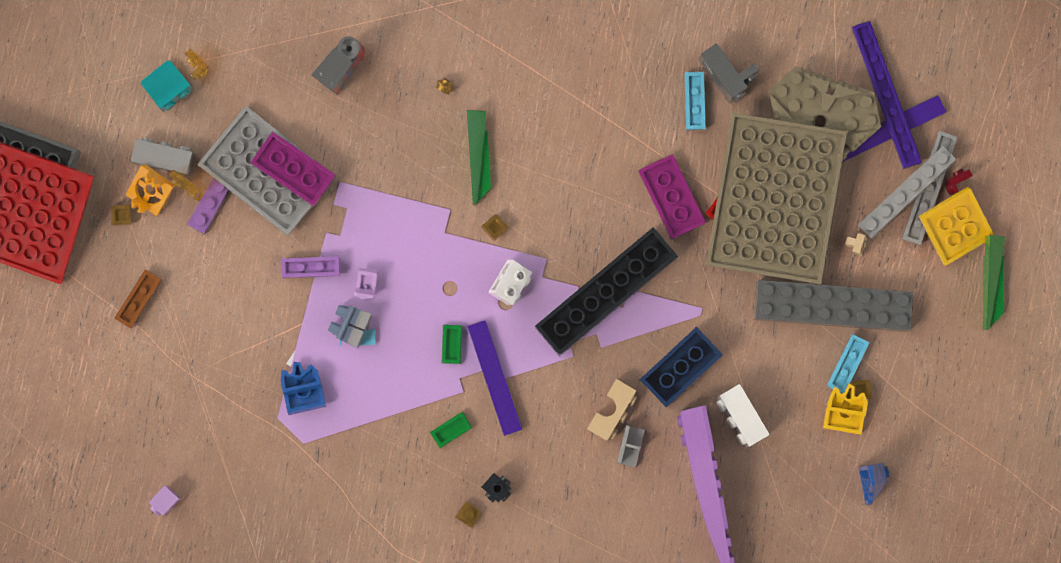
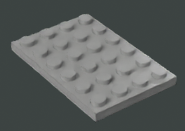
[197,106,336,236]

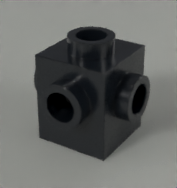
[481,473,512,503]

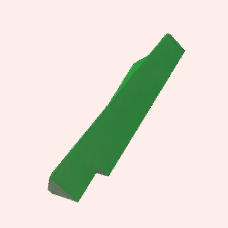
[467,110,491,206]
[983,235,1005,330]

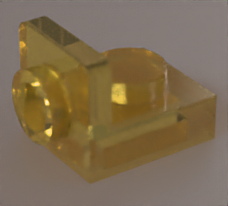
[185,48,209,80]

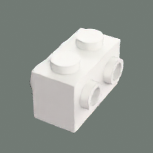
[488,260,532,305]

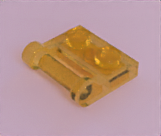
[169,169,204,201]

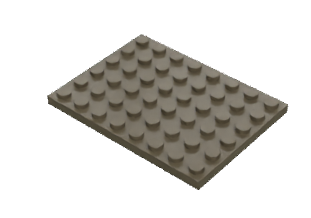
[706,113,847,284]

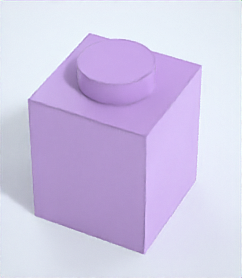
[149,485,181,516]

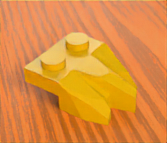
[823,383,868,435]

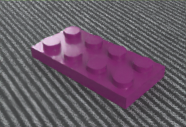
[250,131,336,207]
[638,154,706,240]

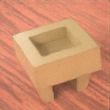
[845,233,867,257]

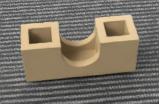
[587,379,638,441]

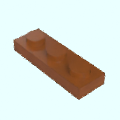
[114,270,162,329]

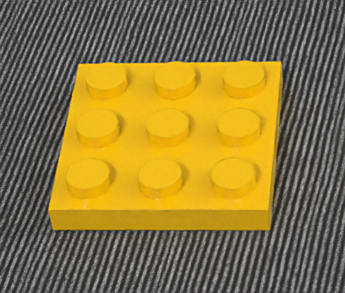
[918,187,994,266]

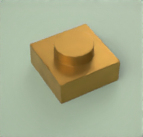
[111,205,132,226]
[481,214,509,241]
[850,380,872,400]
[455,501,482,528]

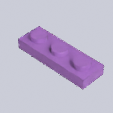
[187,178,229,234]
[281,256,340,278]

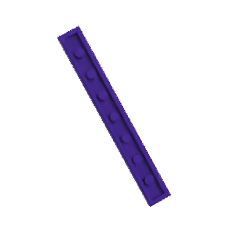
[851,21,922,170]

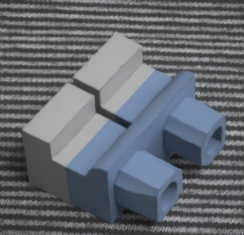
[328,305,373,348]

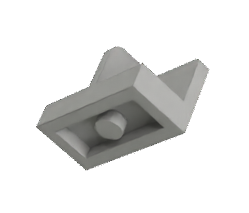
[617,425,645,468]

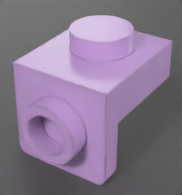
[354,268,378,300]

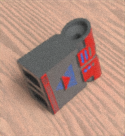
[311,36,365,95]

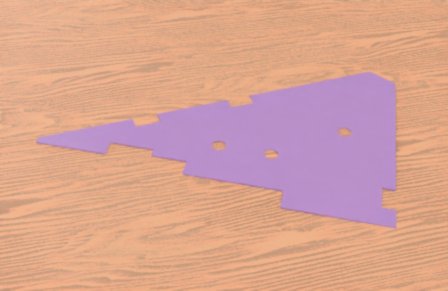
[277,182,703,444]

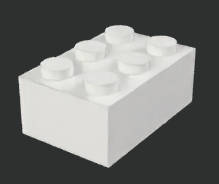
[716,384,770,447]

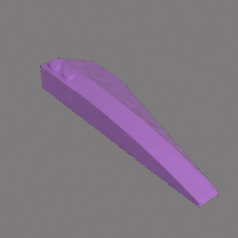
[677,405,735,563]

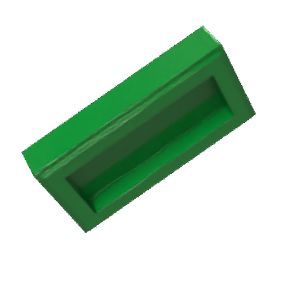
[441,325,462,364]
[430,412,472,448]

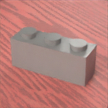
[131,137,195,176]

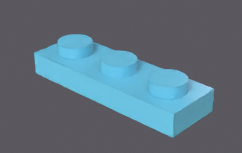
[684,72,706,130]
[826,334,870,394]

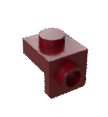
[945,168,973,196]

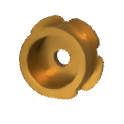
[436,78,454,95]

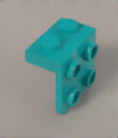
[141,60,193,112]

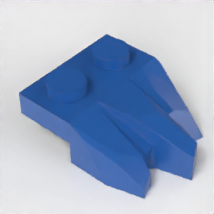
[281,362,326,415]

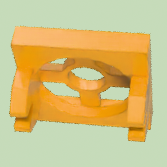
[125,164,175,216]

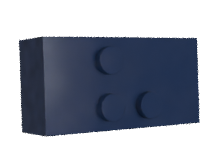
[640,326,723,407]

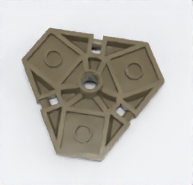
[769,66,881,161]

